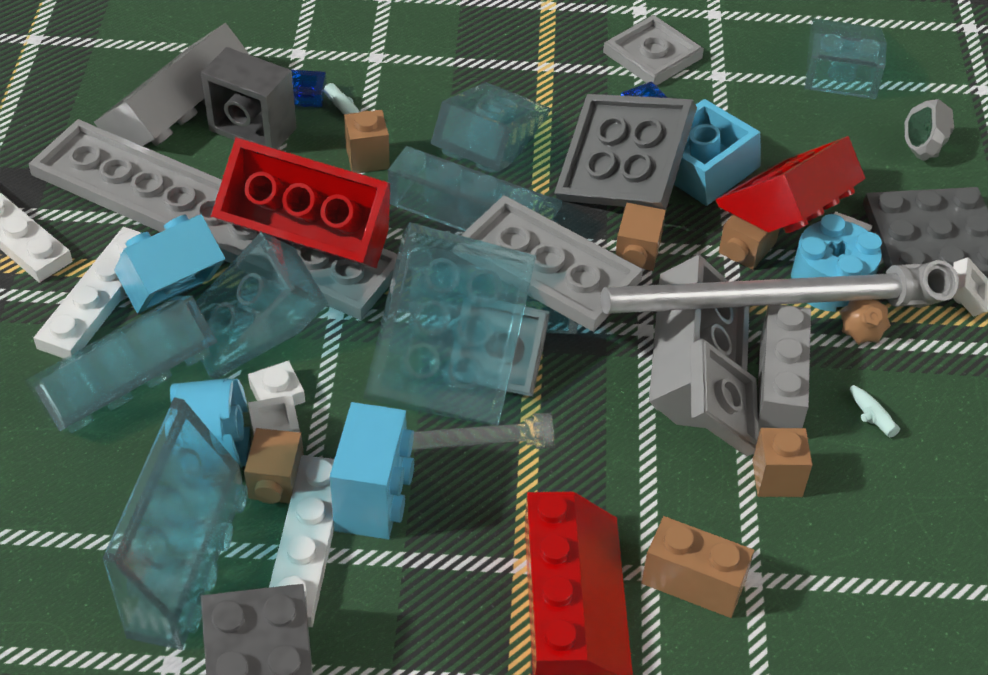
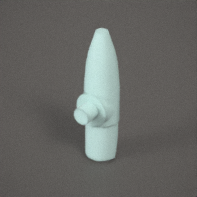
[323,83,360,114]
[850,385,900,438]

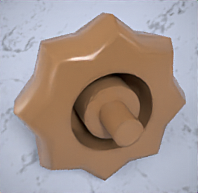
[840,299,891,345]

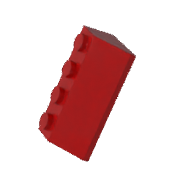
[716,136,866,233]
[211,137,390,269]
[525,492,633,675]

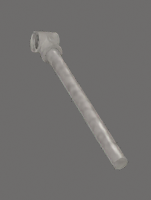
[601,260,959,314]

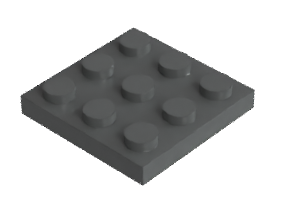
[554,94,697,210]
[863,187,988,286]

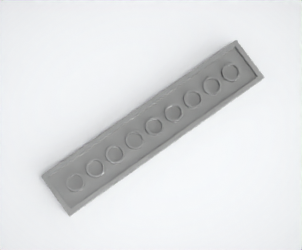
[29,119,404,320]

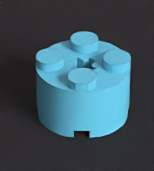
[791,214,882,312]
[165,378,250,474]

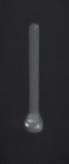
[412,412,554,450]

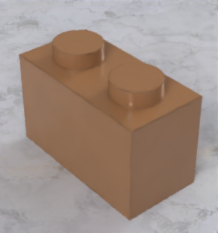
[641,516,754,618]

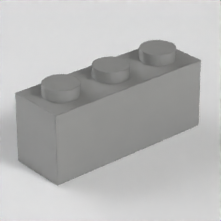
[757,304,811,432]

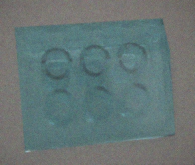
[363,222,536,426]
[103,397,248,650]

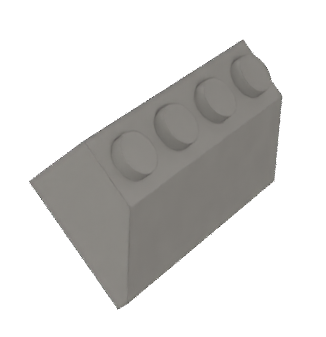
[94,22,250,146]
[649,254,750,428]

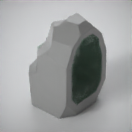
[905,99,954,161]

